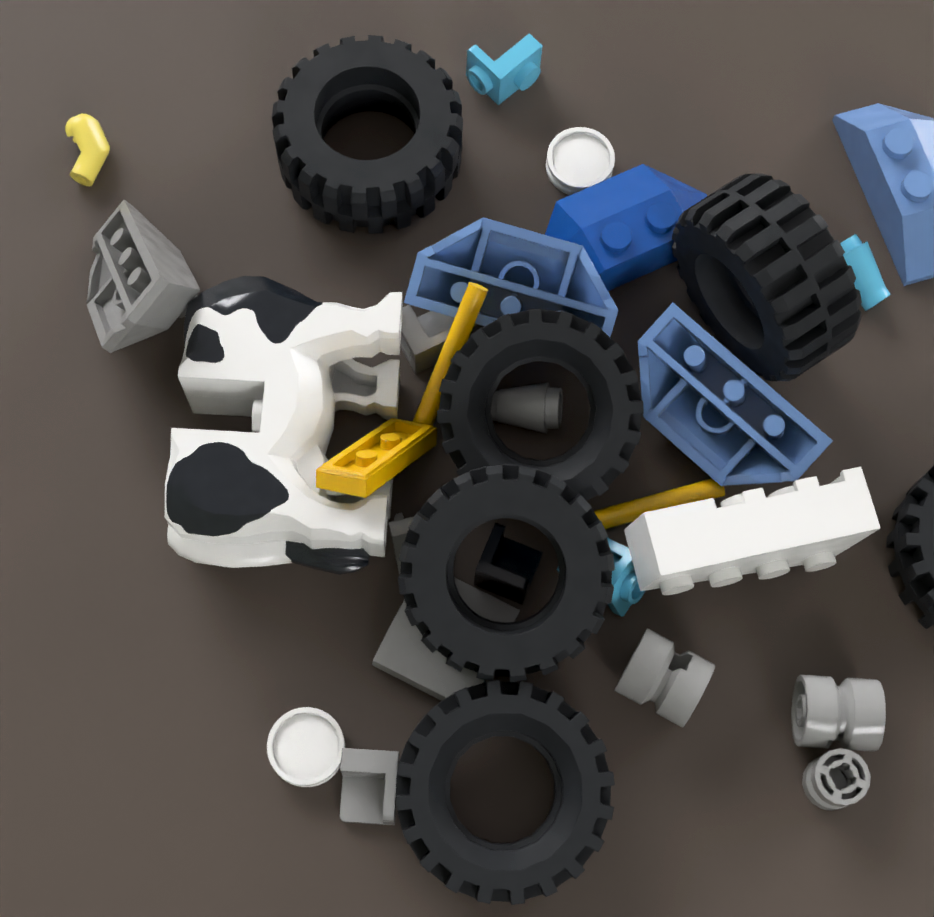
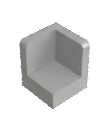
[400,305,470,374]
[340,748,400,825]

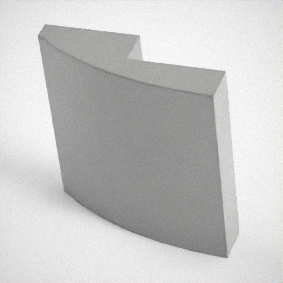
[372,577,520,701]

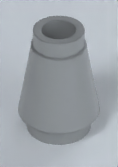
[491,382,563,434]

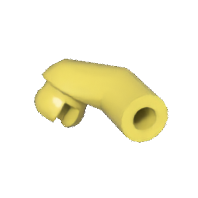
[65,113,110,187]

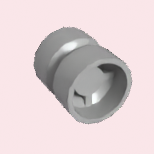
[614,628,715,728]
[791,675,886,752]

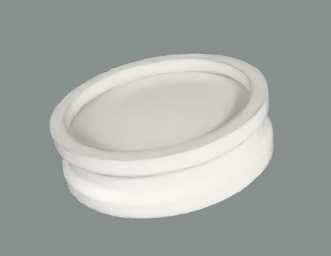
[546,127,615,195]
[267,707,345,788]

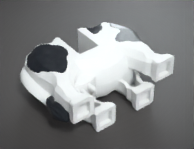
[164,276,403,575]

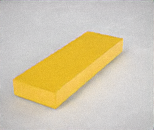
[316,418,437,498]

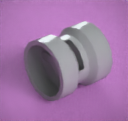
[802,748,871,811]

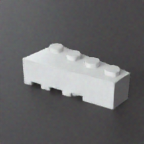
[624,467,881,595]

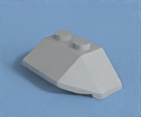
[86,200,201,353]

